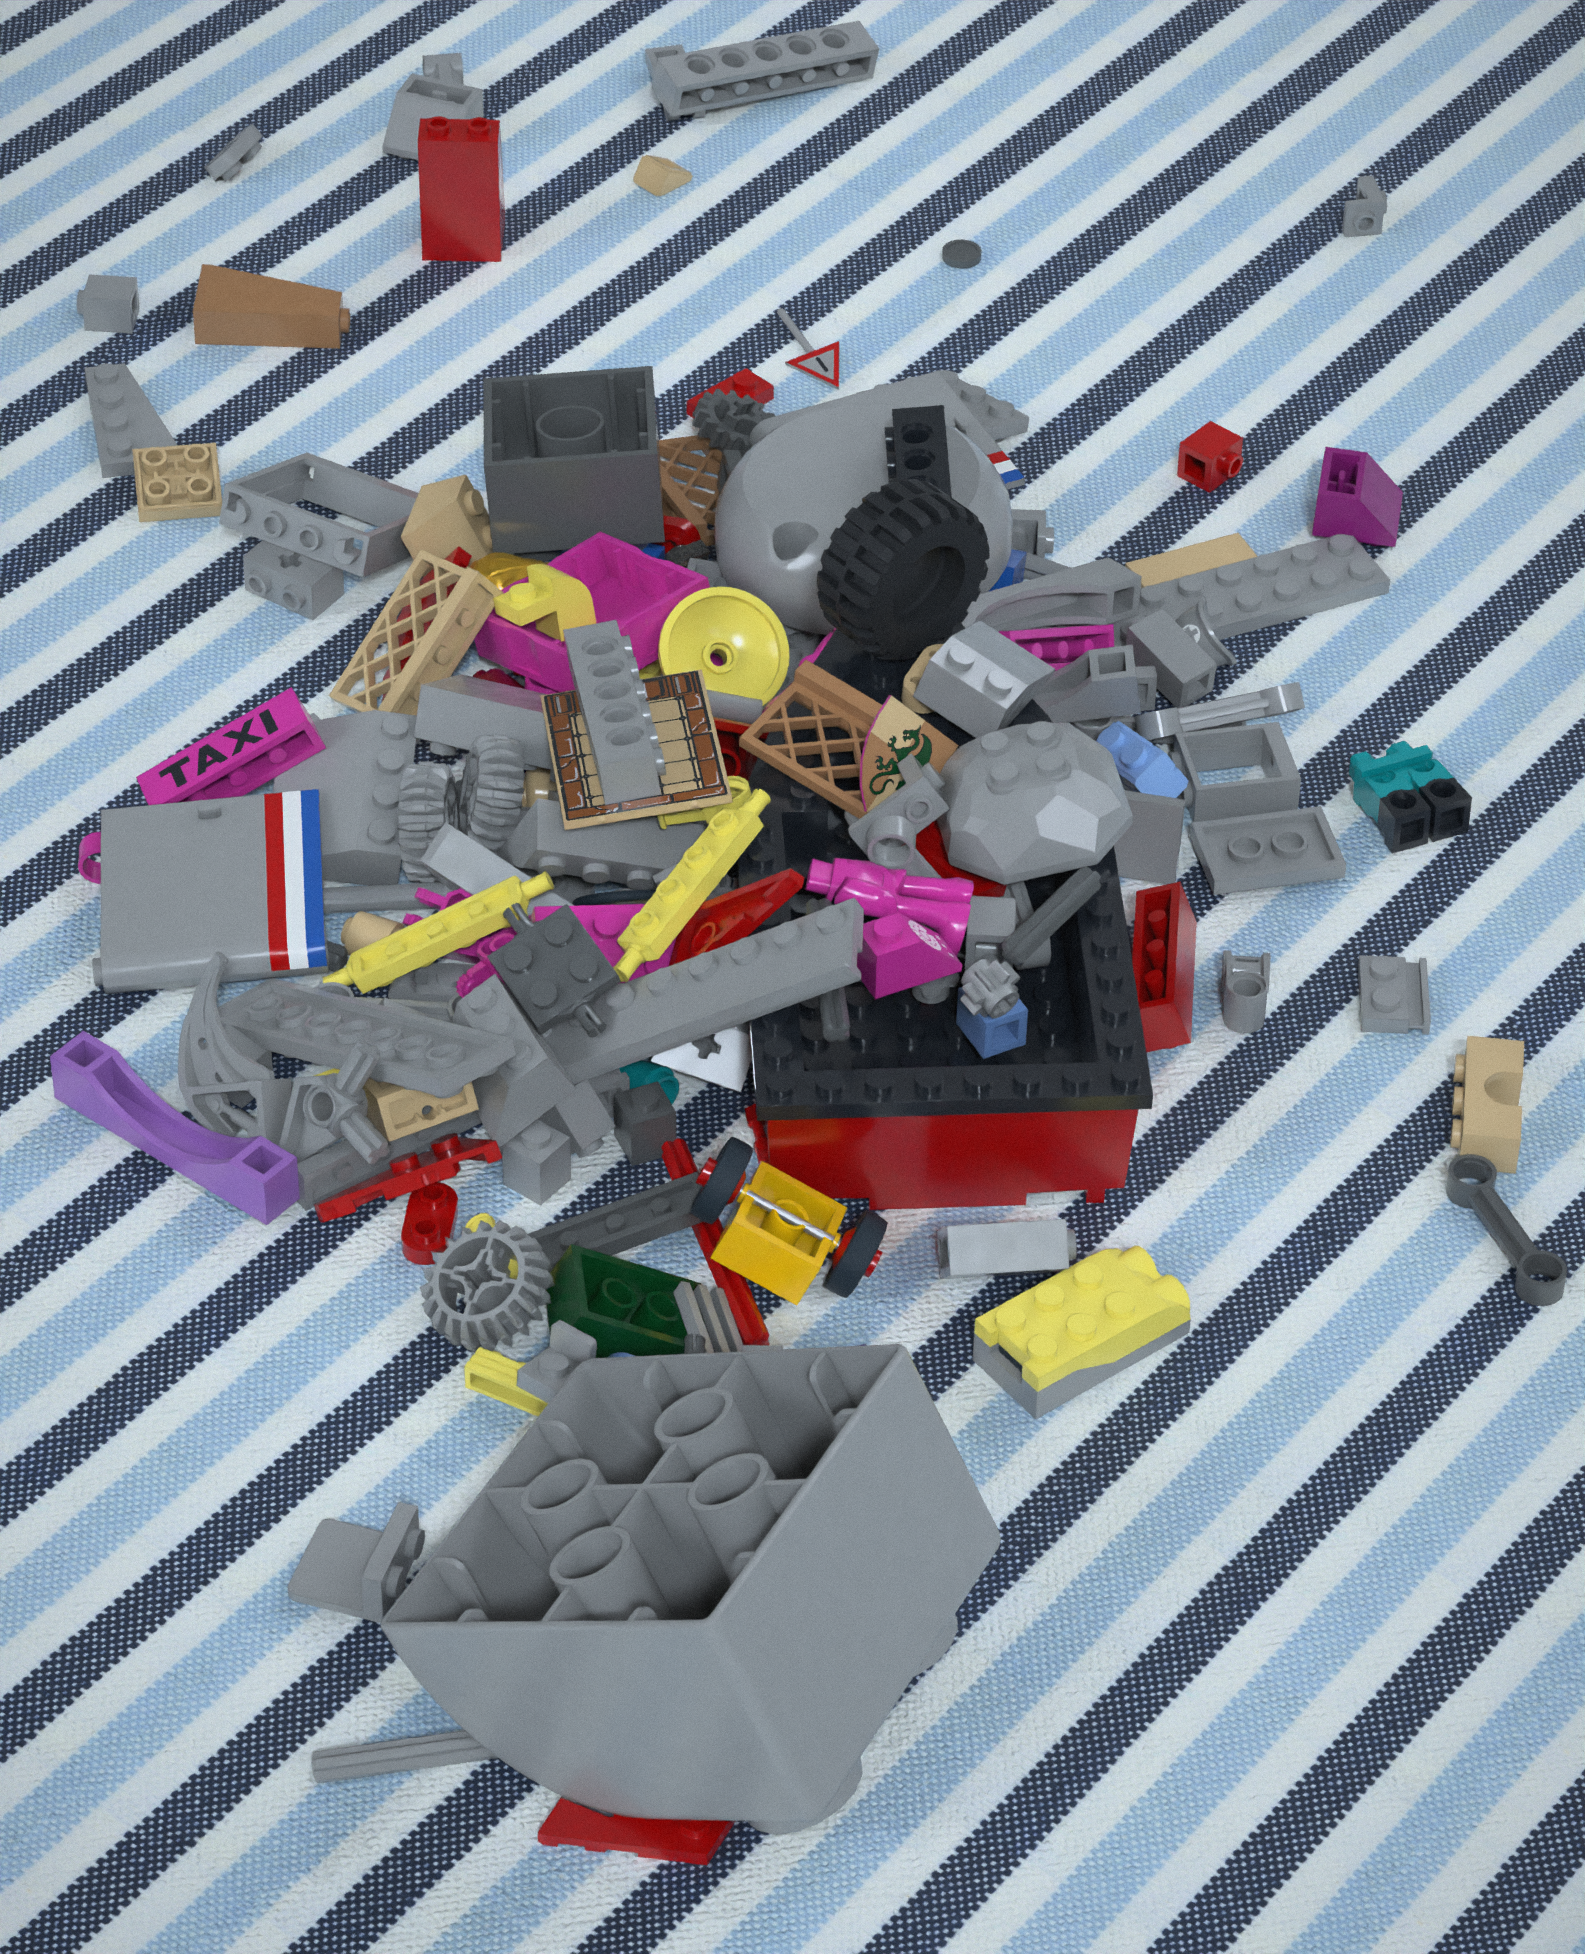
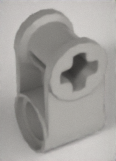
[1221,950,1271,1033]

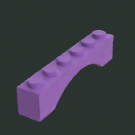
[50,1031,300,1225]

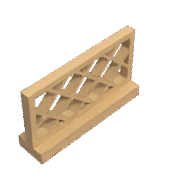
[329,549,503,716]

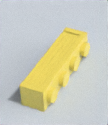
[464,1347,548,1416]

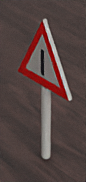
[777,308,840,390]

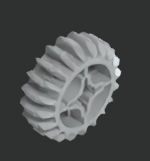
[457,734,525,854]
[397,761,459,883]
[420,1220,555,1353]

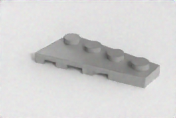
[84,363,178,478]

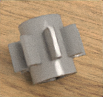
[960,959,1020,1019]

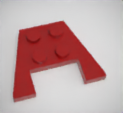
[538,1798,735,1865]

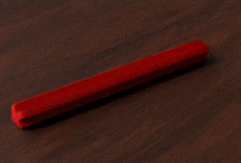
[661,1138,770,1346]

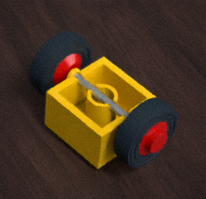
[690,1137,888,1305]

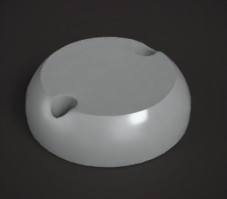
[714,404,1013,635]

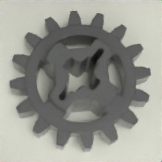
[692,389,776,457]

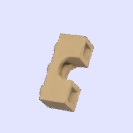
[1450,1036,1524,1174]

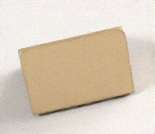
[633,155,693,196]

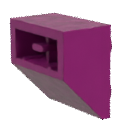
[1312,446,1403,547]

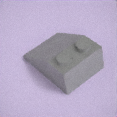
[913,620,1056,738]

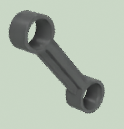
[1446,1154,1567,1306]

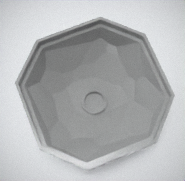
[936,721,1133,885]

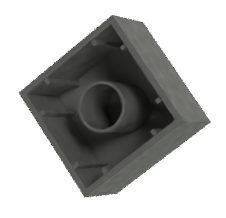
[483,366,665,562]

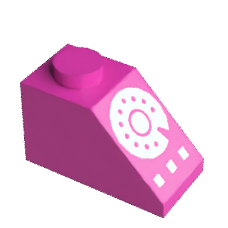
[857,913,962,999]

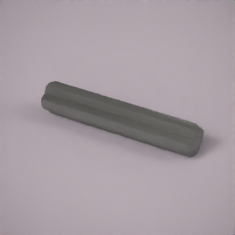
[1002,866,1101,965]

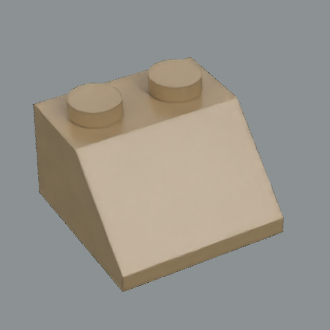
[401,475,493,577]

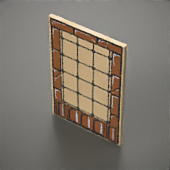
[540,669,733,830]

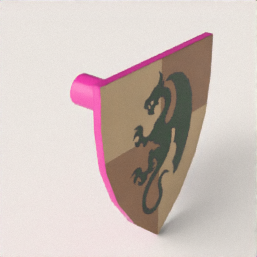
[860,695,958,812]

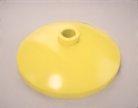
[658,587,789,707]

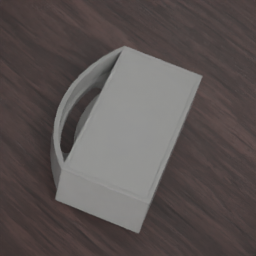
[414,674,556,782]

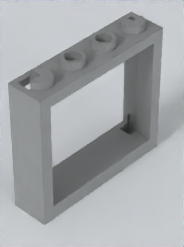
[219,452,419,577]

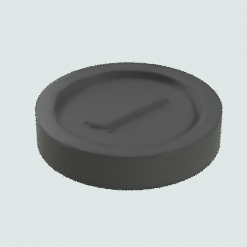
[942,239,982,269]

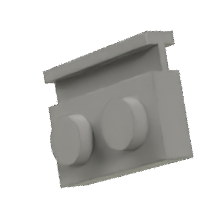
[1358,955,1431,1035]

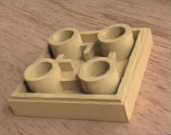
[132,443,222,522]

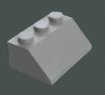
[452,974,576,1148]

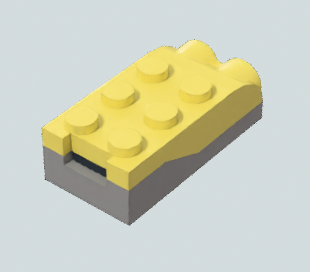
[973,1246,1191,1420]

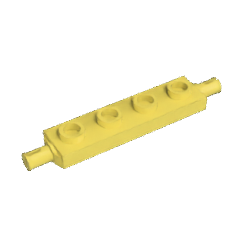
[613,789,771,983]
[322,871,554,994]

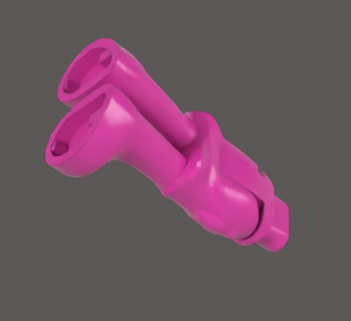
[805,858,974,957]

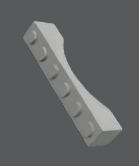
[962,557,1142,631]
[1032,644,1141,723]

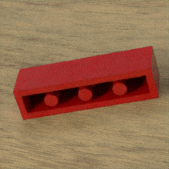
[1132,882,1197,1052]

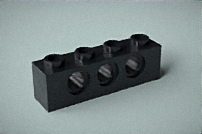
[885,405,952,498]

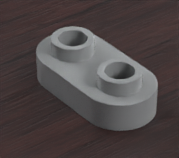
[204,123,263,181]

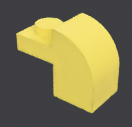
[493,564,596,642]

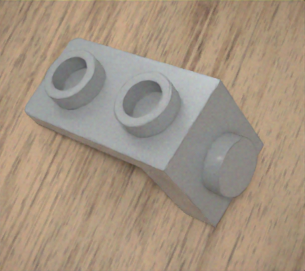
[848,753,950,856]

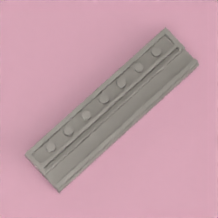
[542,898,864,1084]

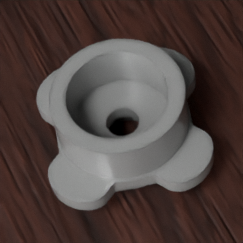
[912,973,960,1004]

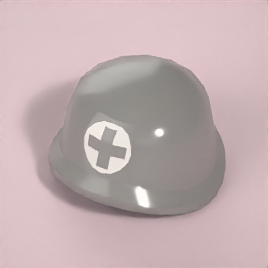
[1175,596,1237,667]

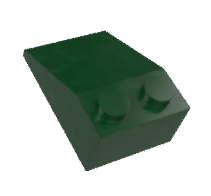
[546,1244,705,1358]

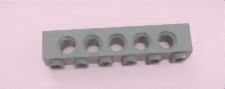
[652,21,879,117]
[563,620,666,805]

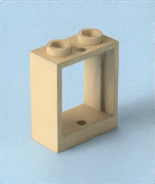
[363,1078,479,1142]

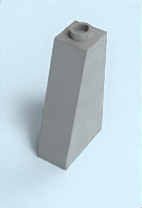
[420,822,574,916]

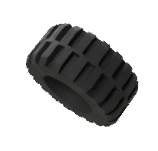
[817,479,990,661]

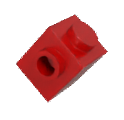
[1177,421,1243,493]

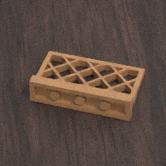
[659,435,722,560]
[739,660,957,819]

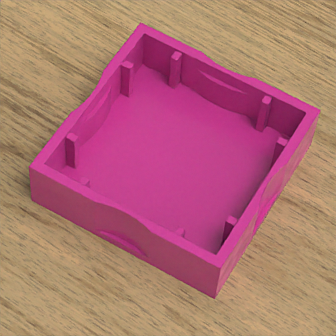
[474,532,710,693]

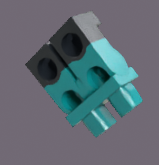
[1349,741,1472,854]

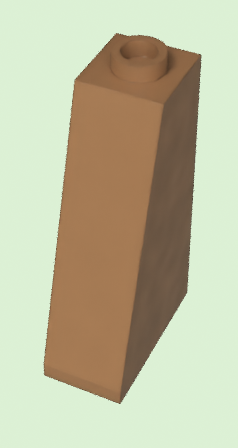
[193,264,350,349]

